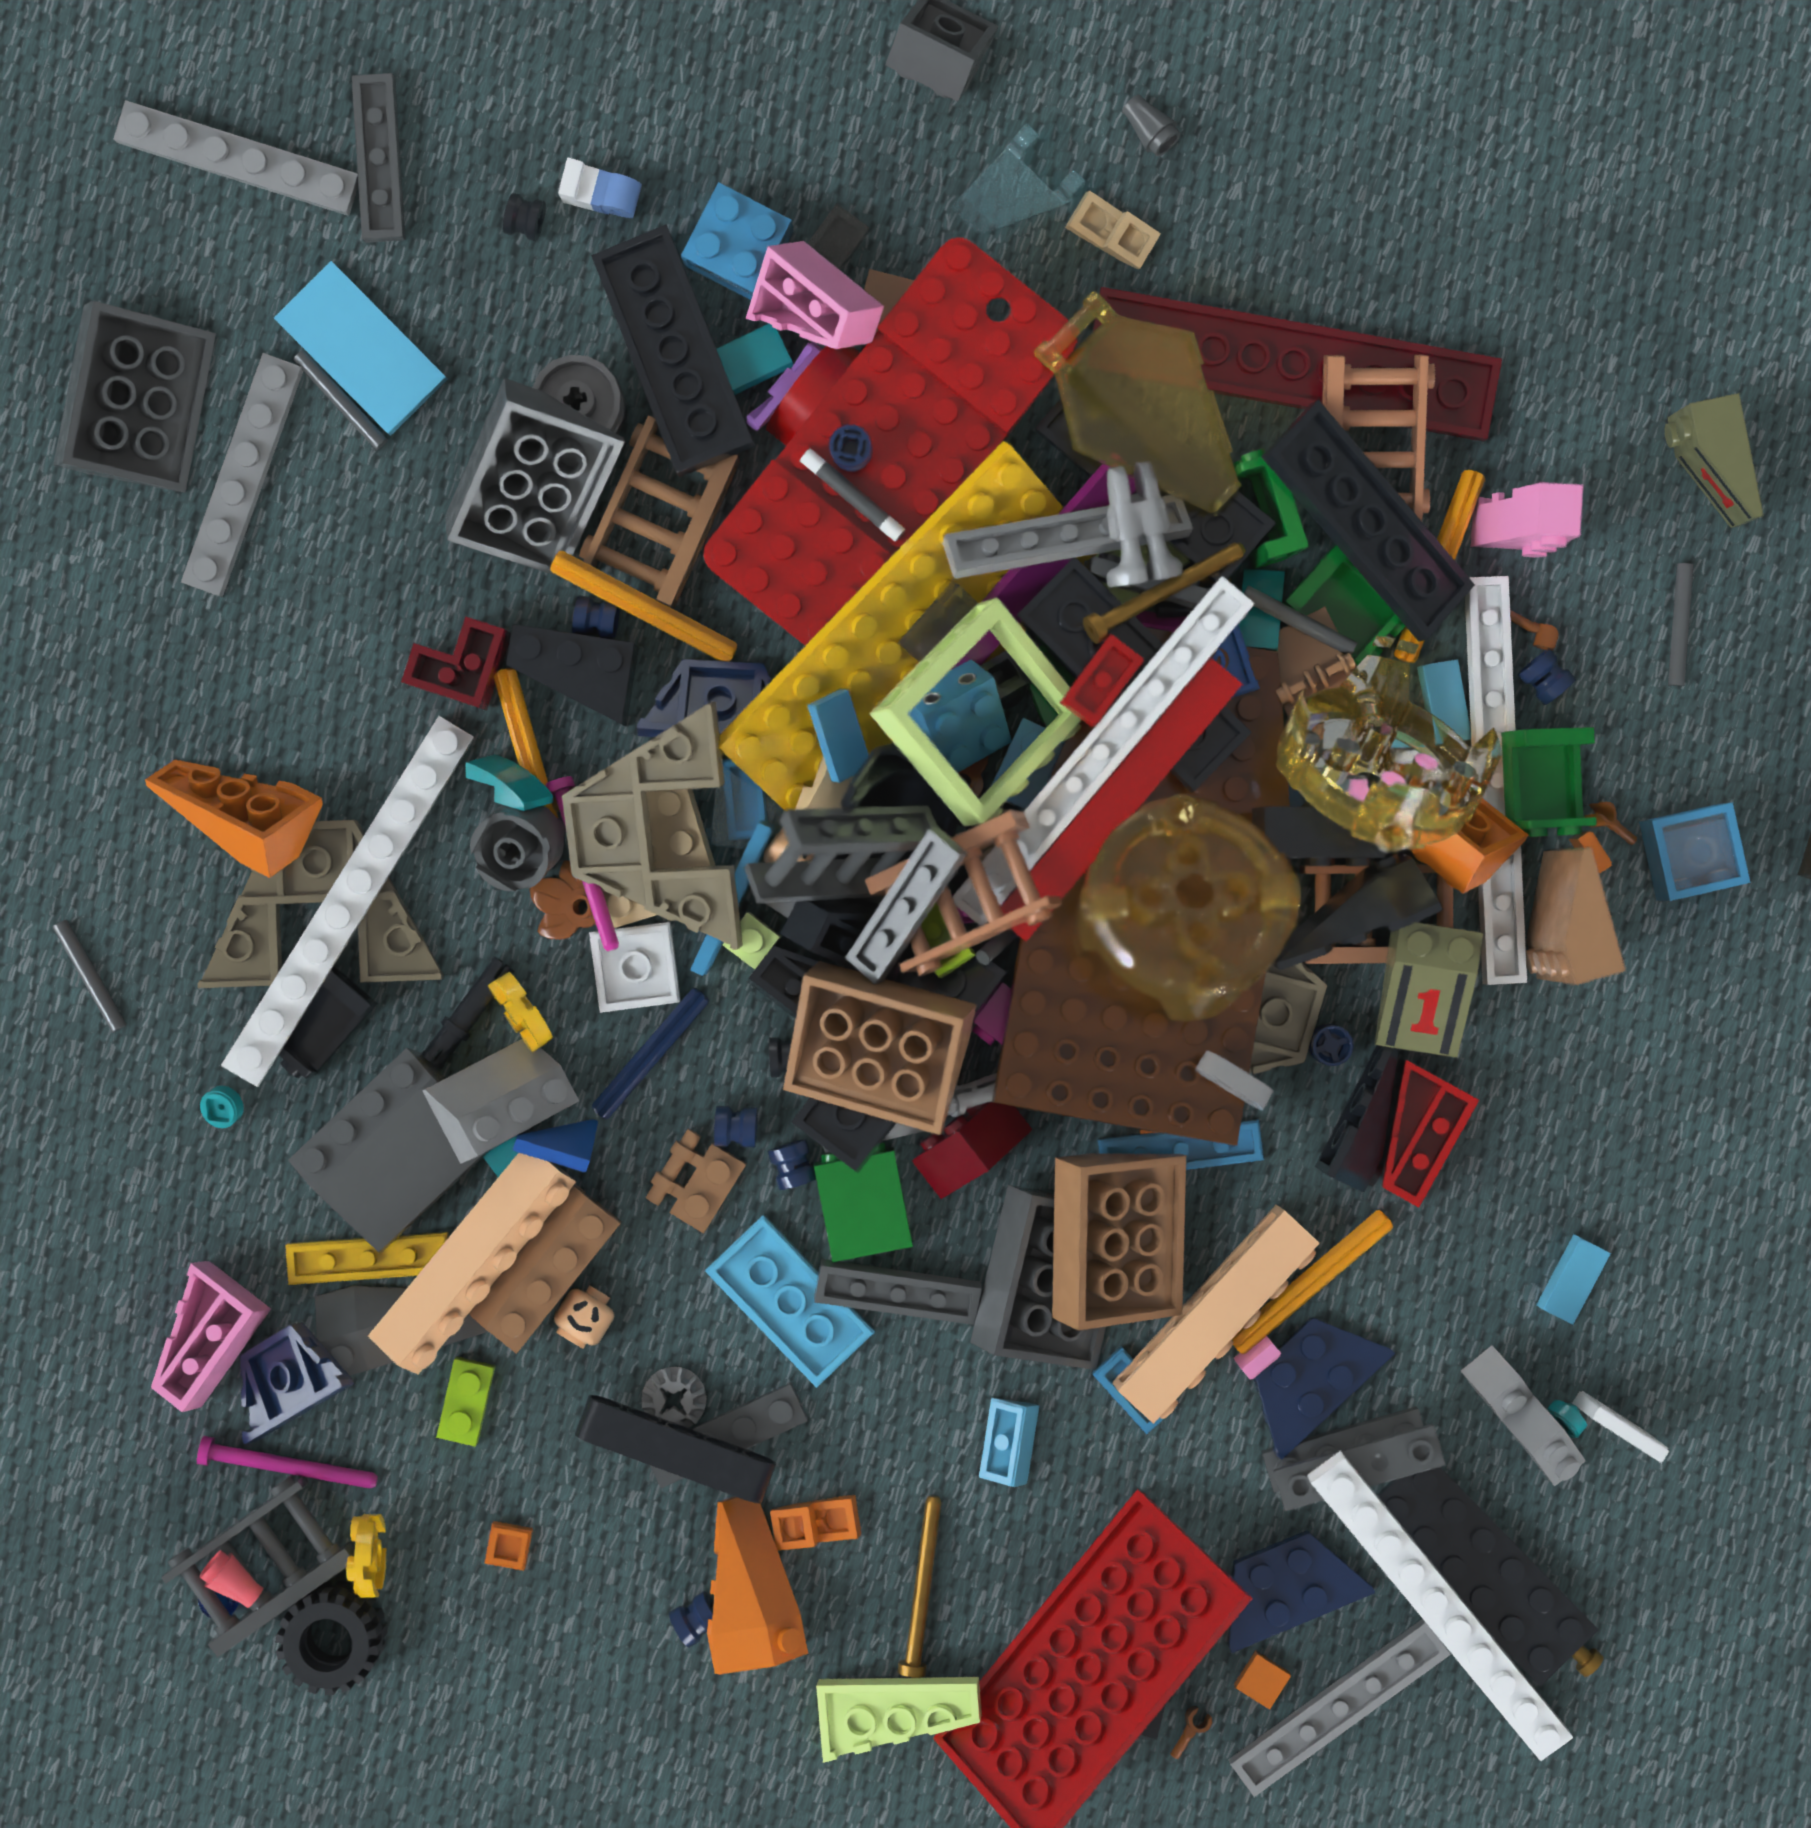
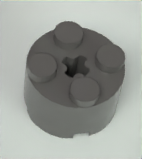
[470,804,566,891]

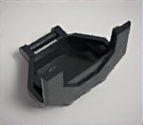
[833,743,980,885]

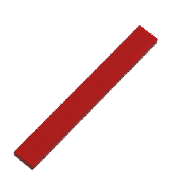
[1000,657,1243,941]

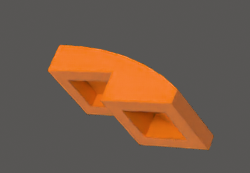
[770,1495,862,1551]

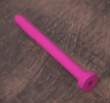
[545,776,619,952]
[197,1436,378,1489]

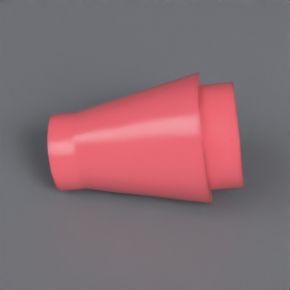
[199,1550,263,1608]

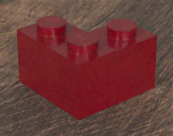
[401,616,511,711]
[911,1101,1032,1199]

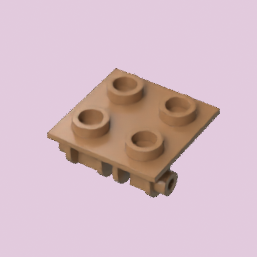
[1266,607,1362,717]

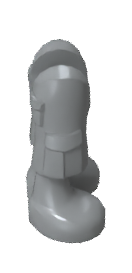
[1106,462,1183,587]

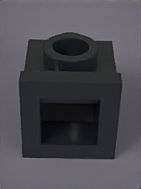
[980,651,1032,709]

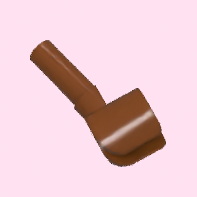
[1510,610,1559,651]
[1585,802,1637,845]
[1170,1706,1212,1759]

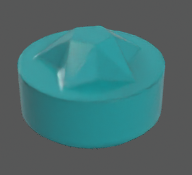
[200,1085,244,1128]
[1547,1399,1587,1438]

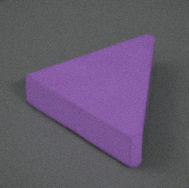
[745,341,822,431]

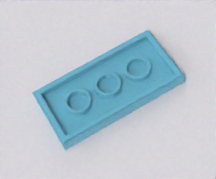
[274,261,448,436]
[705,1214,875,1388]

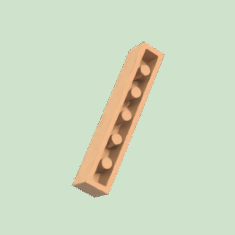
[368,1153,576,1375]
[1112,1205,1320,1424]

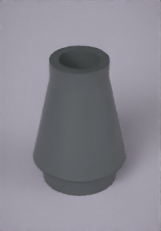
[1122,94,1181,157]

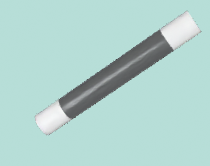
[800,448,906,542]

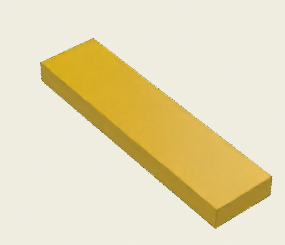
[285,1232,449,1285]

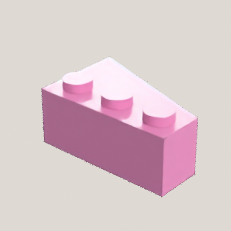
[746,241,884,349]
[1470,483,1583,557]
[151,1261,271,1412]

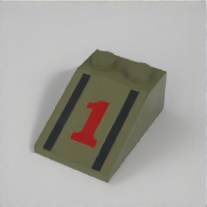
[1664,393,1764,528]
[1375,923,1483,1058]

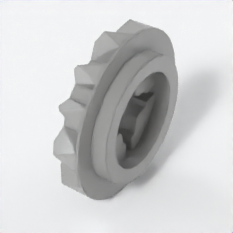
[642,1367,706,1428]

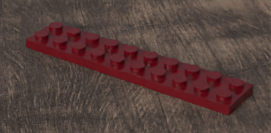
[1085,287,1502,442]

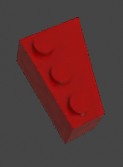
[1381,1060,1479,1208]

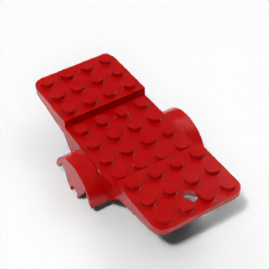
[704,237,1077,646]

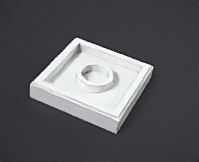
[589,922,681,1013]
[1572,1391,1669,1463]

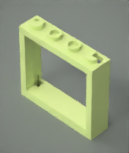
[870,598,1081,826]

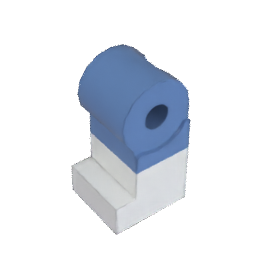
[558,157,642,218]

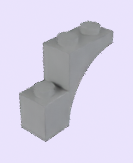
[1461,1345,1586,1486]

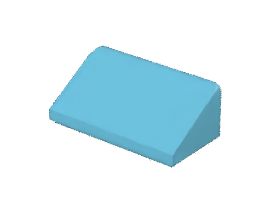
[1417,659,1471,747]
[1536,1234,1611,1325]
[979,1398,1039,1487]

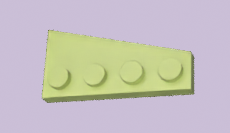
[816,1677,982,1763]

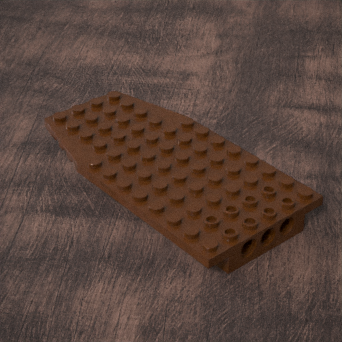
[992,627,1290,1146]

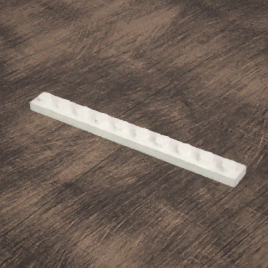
[1465,576,1527,985]
[953,577,1254,926]
[221,716,474,1087]
[1307,1451,1573,1761]

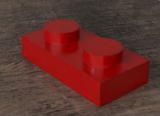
[1059,634,1144,728]

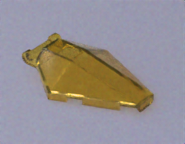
[1034,291,1241,513]

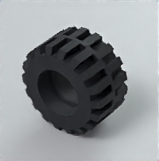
[275,1581,387,1695]

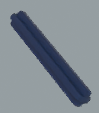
[591,988,709,1120]

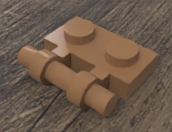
[646,1128,747,1234]

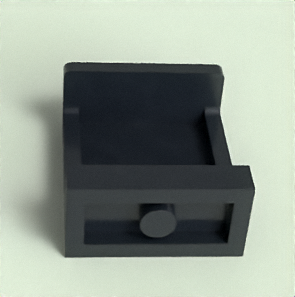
[245,965,378,1079]

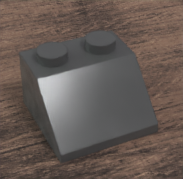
[885,0,999,102]

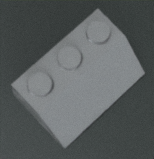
[422,1039,579,1164]

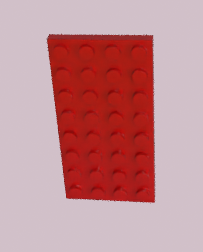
[933,1489,1252,1828]

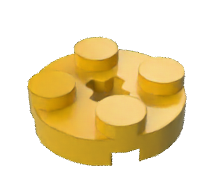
[487,972,553,1053]
[346,1514,386,1598]

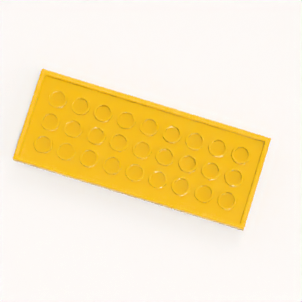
[718,441,1096,811]

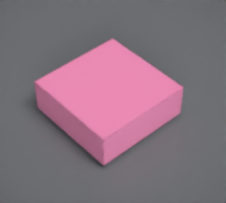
[1233,1336,1281,1380]

